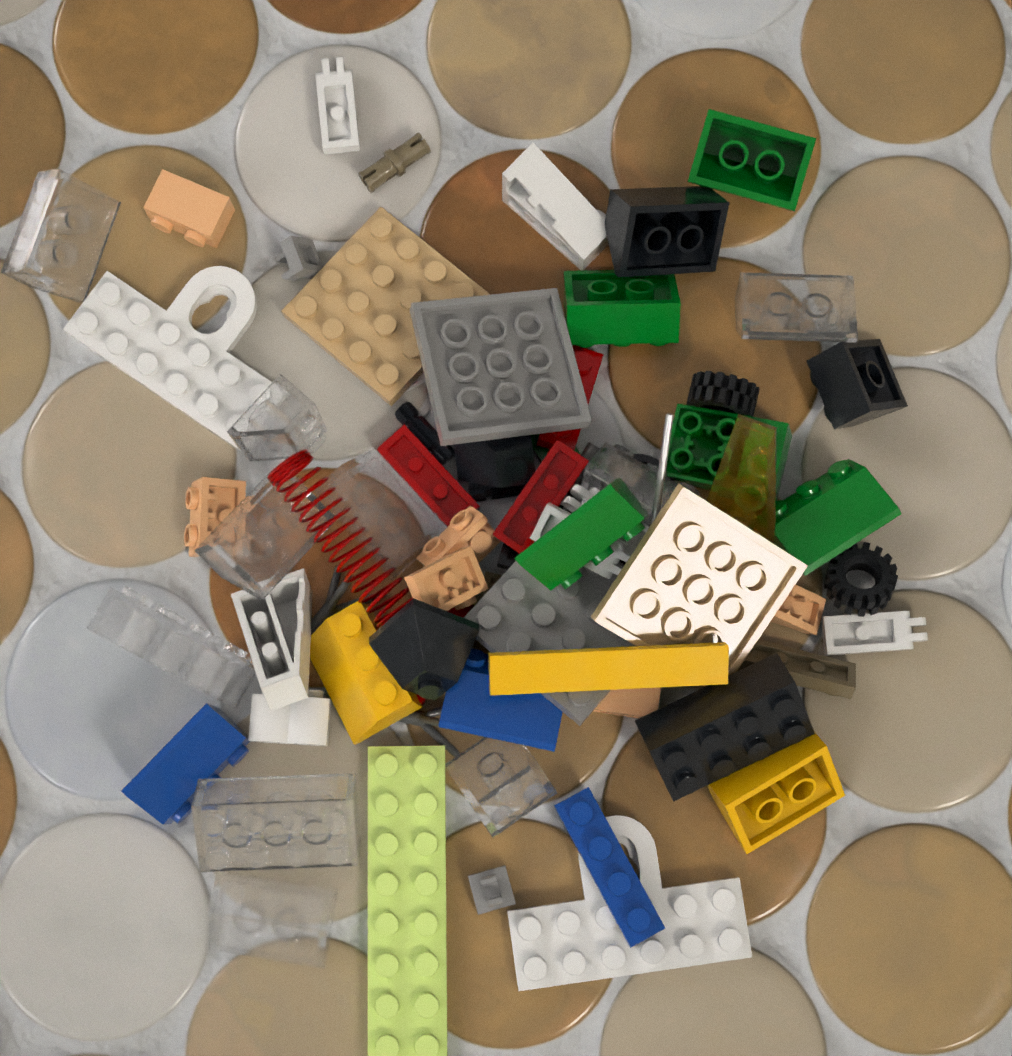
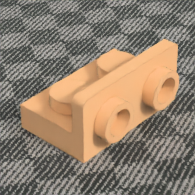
[184,477,246,557]
[416,505,501,567]
[404,546,489,611]

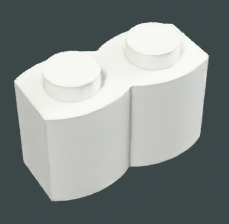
[248,690,332,746]

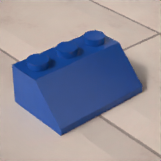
[438,648,563,752]
[121,703,250,825]

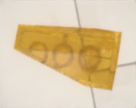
[706,414,777,543]

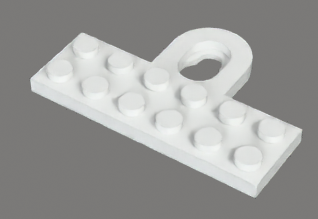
[63,266,288,455]
[507,815,752,991]

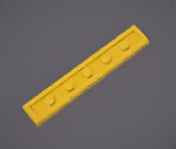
[488,642,729,696]

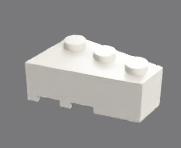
[502,142,609,270]
[231,568,313,711]

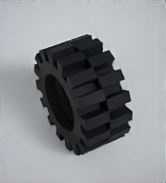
[686,371,760,417]
[824,542,898,617]

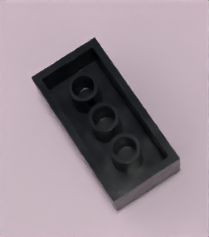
[635,653,815,802]

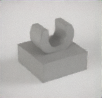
[275,236,322,281]
[468,865,516,915]

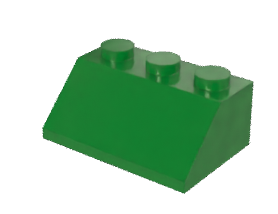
[687,109,816,212]
[564,270,681,348]
[755,459,902,576]
[514,477,649,591]

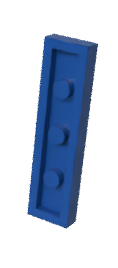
[554,787,665,948]

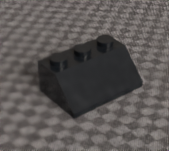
[605,186,730,277]

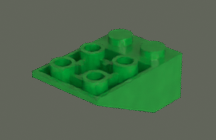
[665,403,792,505]

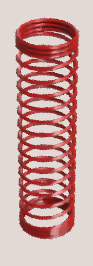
[267,449,413,628]

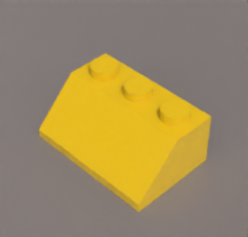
[310,601,422,745]
[707,732,845,854]

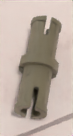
[358,133,431,193]

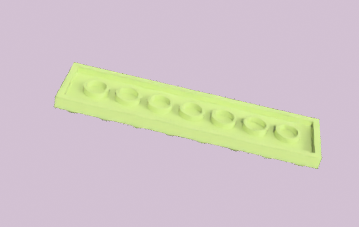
[368,745,448,1056]

